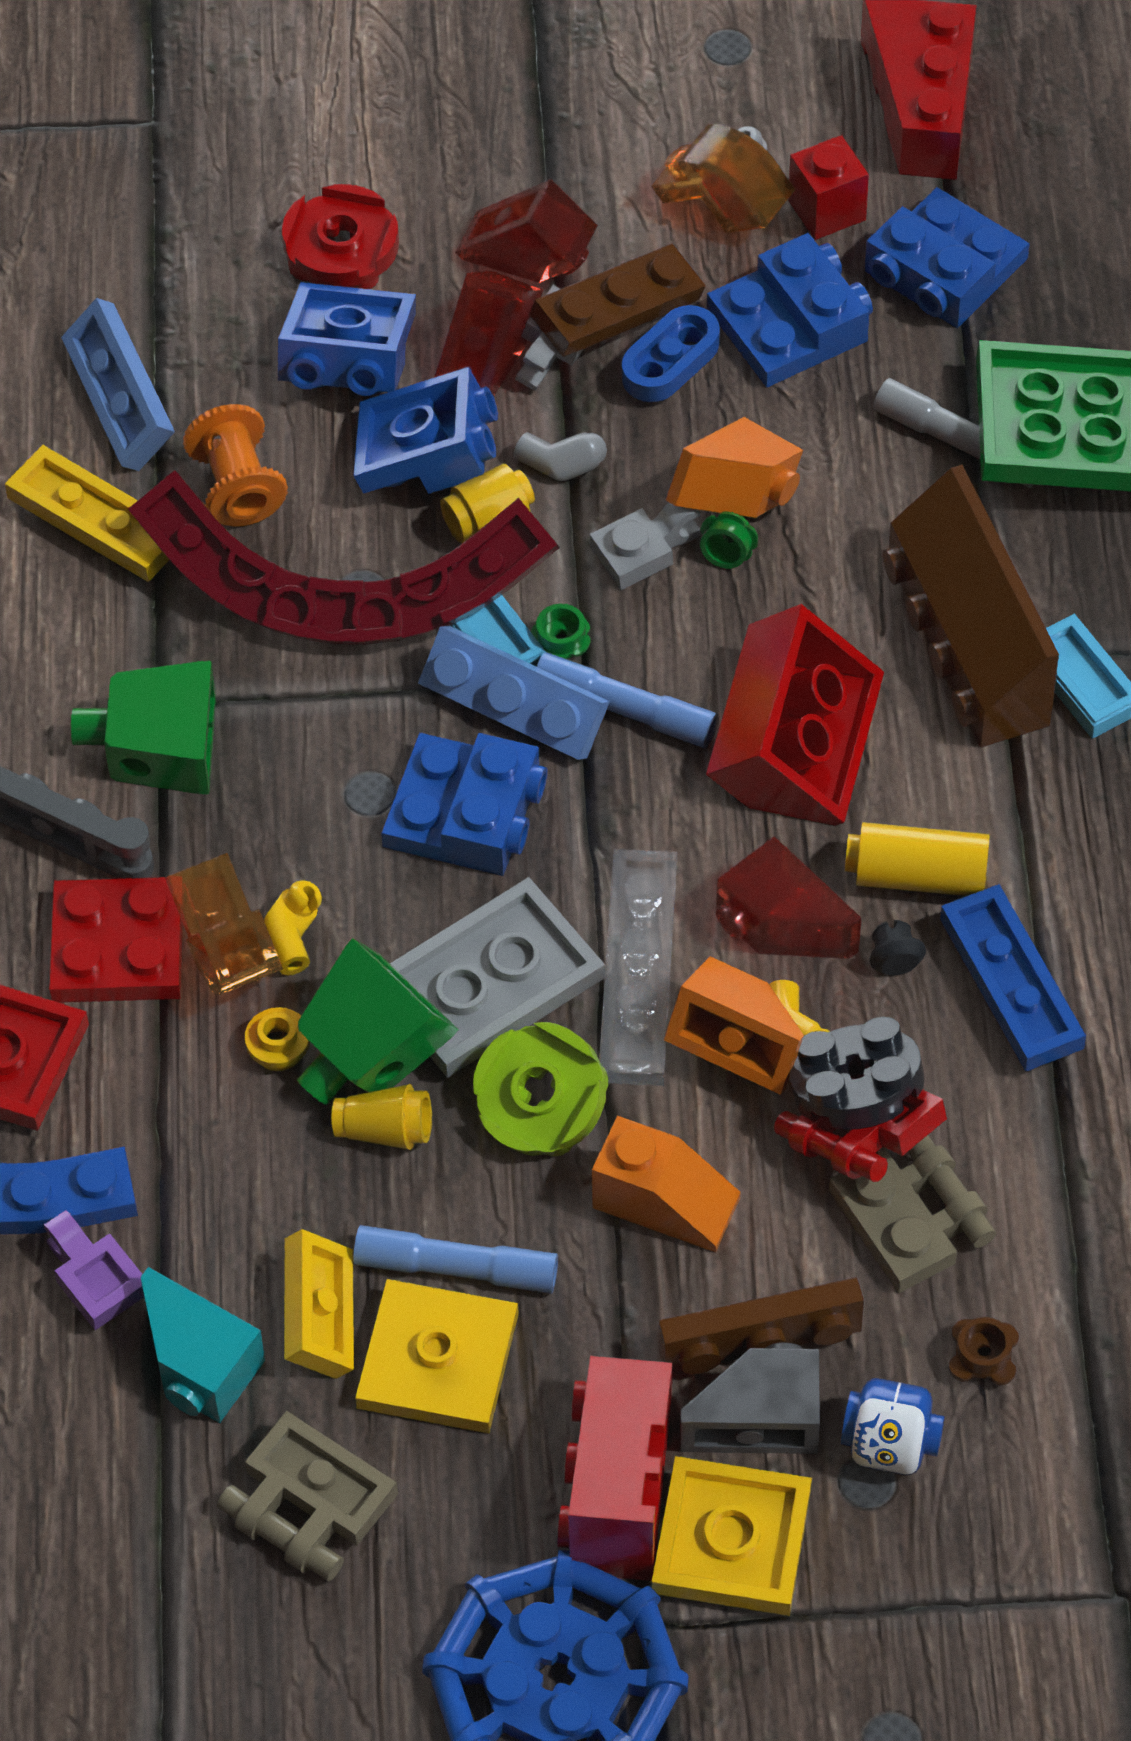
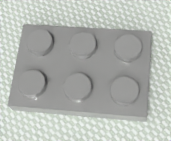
[390,877,605,1078]

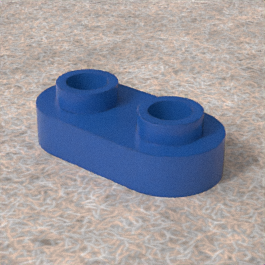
[622,305,720,402]

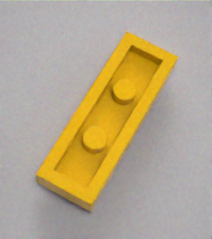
[5,445,170,582]

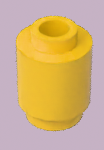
[440,463,535,543]

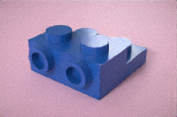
[865,187,1030,328]
[707,233,873,388]
[278,282,416,396]
[354,367,498,494]
[381,732,548,876]

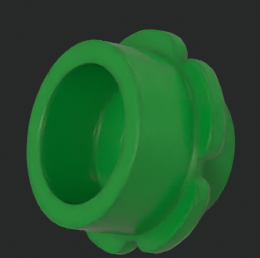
[700,511,758,569]
[531,603,591,659]

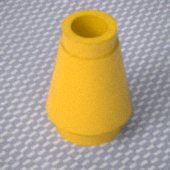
[331,1084,432,1150]

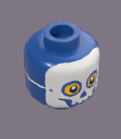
[841,1378,945,1475]

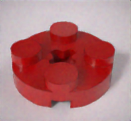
[282,184,399,289]

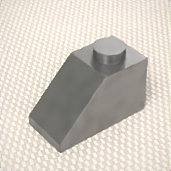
[681,1343,820,1454]

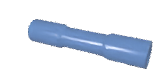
[536,652,718,748]
[353,1225,558,1294]

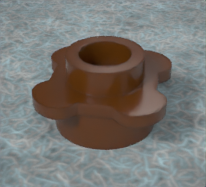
[949,1317,1019,1386]

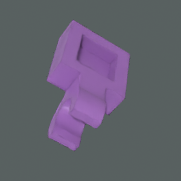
[44,1210,144,1330]

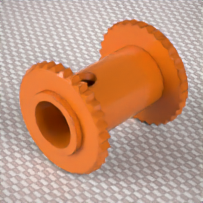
[183,404,288,527]

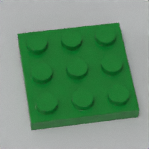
[976,340,1131,492]

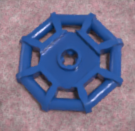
[422,1549,689,1741]

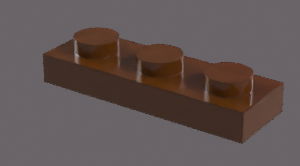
[529,243,706,357]
[659,1277,864,1374]

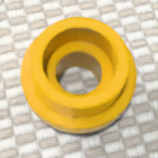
[245,1007,310,1071]

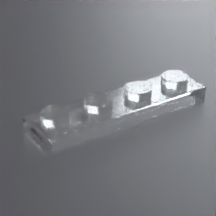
[599,849,678,1086]

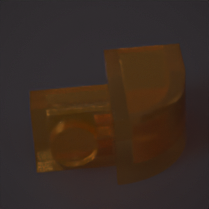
[651,124,795,233]
[165,853,283,995]

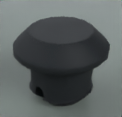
[869,920,926,976]

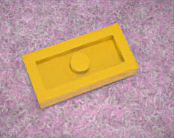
[284,1229,354,1379]

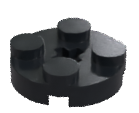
[790,1017,925,1130]

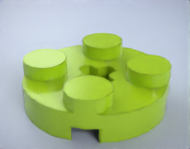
[473,1022,608,1157]

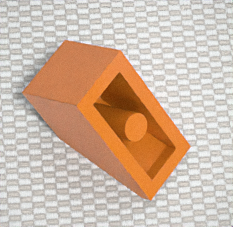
[666,417,803,518]
[664,956,804,1095]
[592,1115,741,1253]

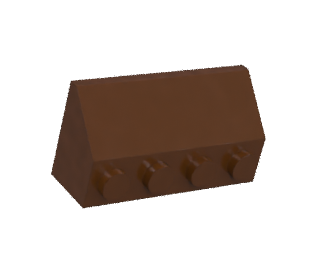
[882,465,1059,747]

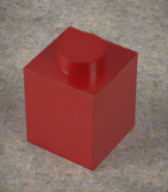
[788,135,869,240]

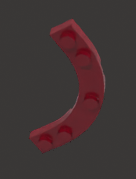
[128,470,560,645]

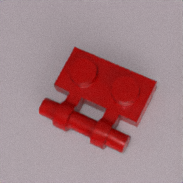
[774,1074,947,1182]

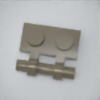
[829,1135,997,1293]
[217,1411,398,1582]

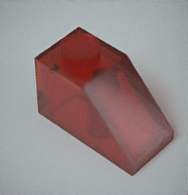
[455,179,598,283]
[434,270,543,397]
[716,836,862,959]

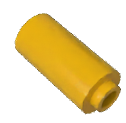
[845,822,990,896]

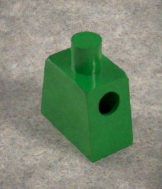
[71,661,216,794]
[297,938,459,1105]

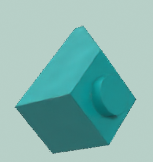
[141,1267,265,1423]

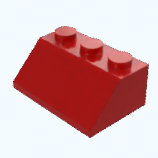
[706,604,884,826]

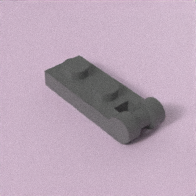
[0,766,154,879]

